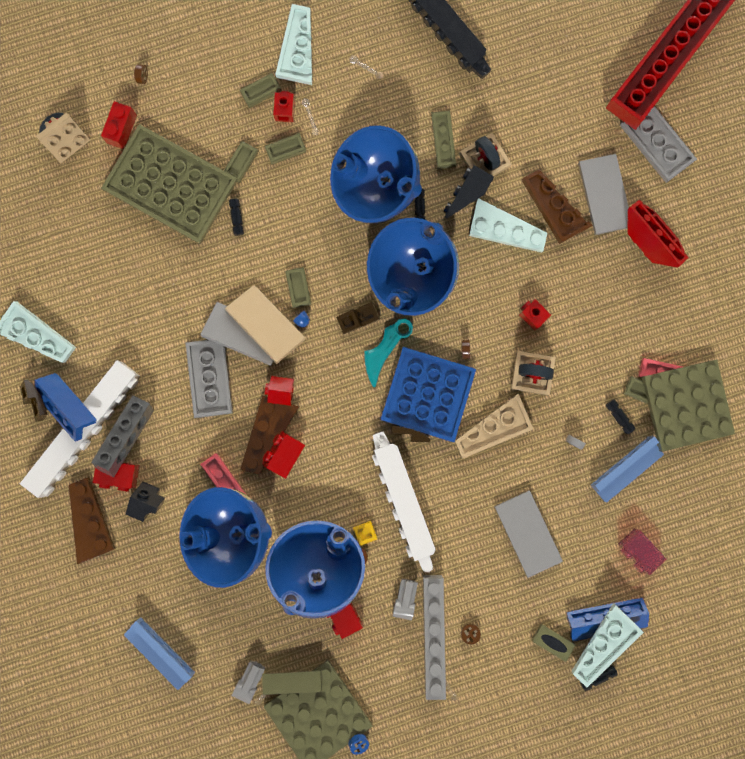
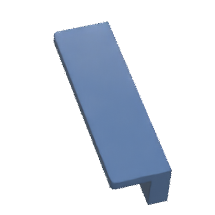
[591,436,664,502]
[124,618,195,690]

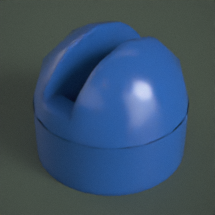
[293,311,310,328]

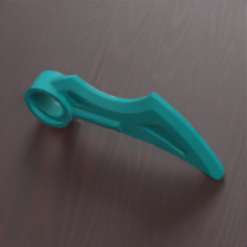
[364,319,413,387]

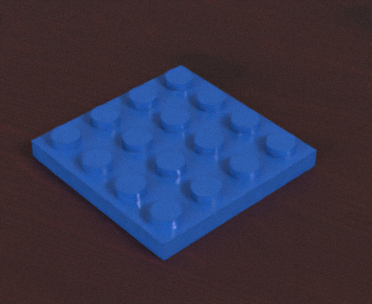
[381,347,476,443]

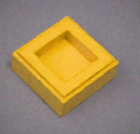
[353,521,377,546]

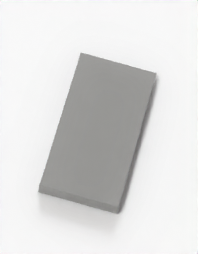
[620,106,697,183]
[578,154,629,235]
[200,302,273,366]
[185,340,233,418]
[494,490,563,578]

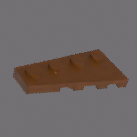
[522,170,593,245]
[240,396,299,475]
[69,477,115,564]

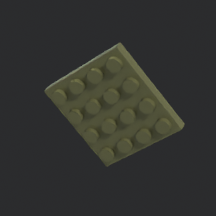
[642,359,735,452]
[264,659,373,759]

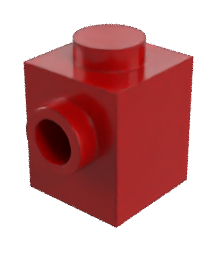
[273,91,295,122]
[519,299,551,331]
[265,376,294,406]

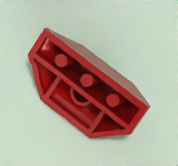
[627,200,689,268]

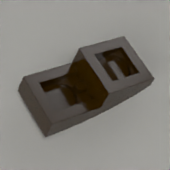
[336,302,381,334]
[20,380,47,422]
[391,426,430,442]

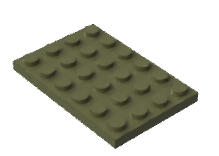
[101,124,237,244]

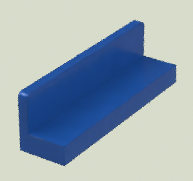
[35,373,97,442]
[566,598,649,641]

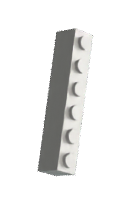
[422,575,446,700]

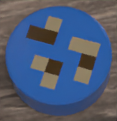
[348,734,369,755]

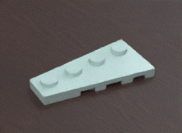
[275,4,312,85]
[469,198,547,253]
[0,301,76,363]
[572,603,644,687]

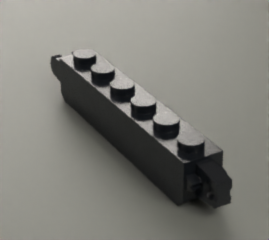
[408,0,491,79]

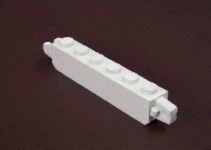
[372,432,435,573]

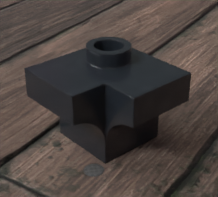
[125,481,165,522]

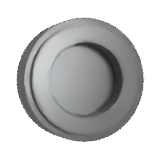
[566,434,586,450]

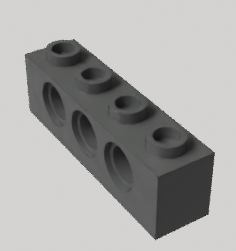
[91,396,154,477]

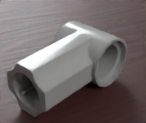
[392,579,418,621]
[232,661,265,704]

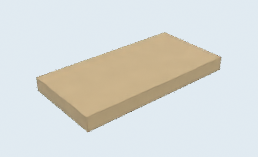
[225,285,305,364]

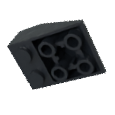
[443,165,494,219]

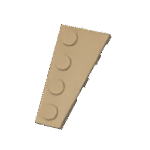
[455,394,533,459]

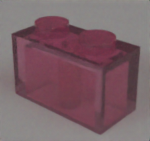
[618,528,667,575]

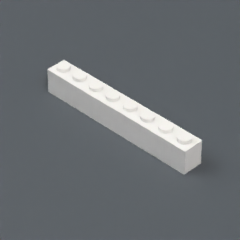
[20,360,140,498]

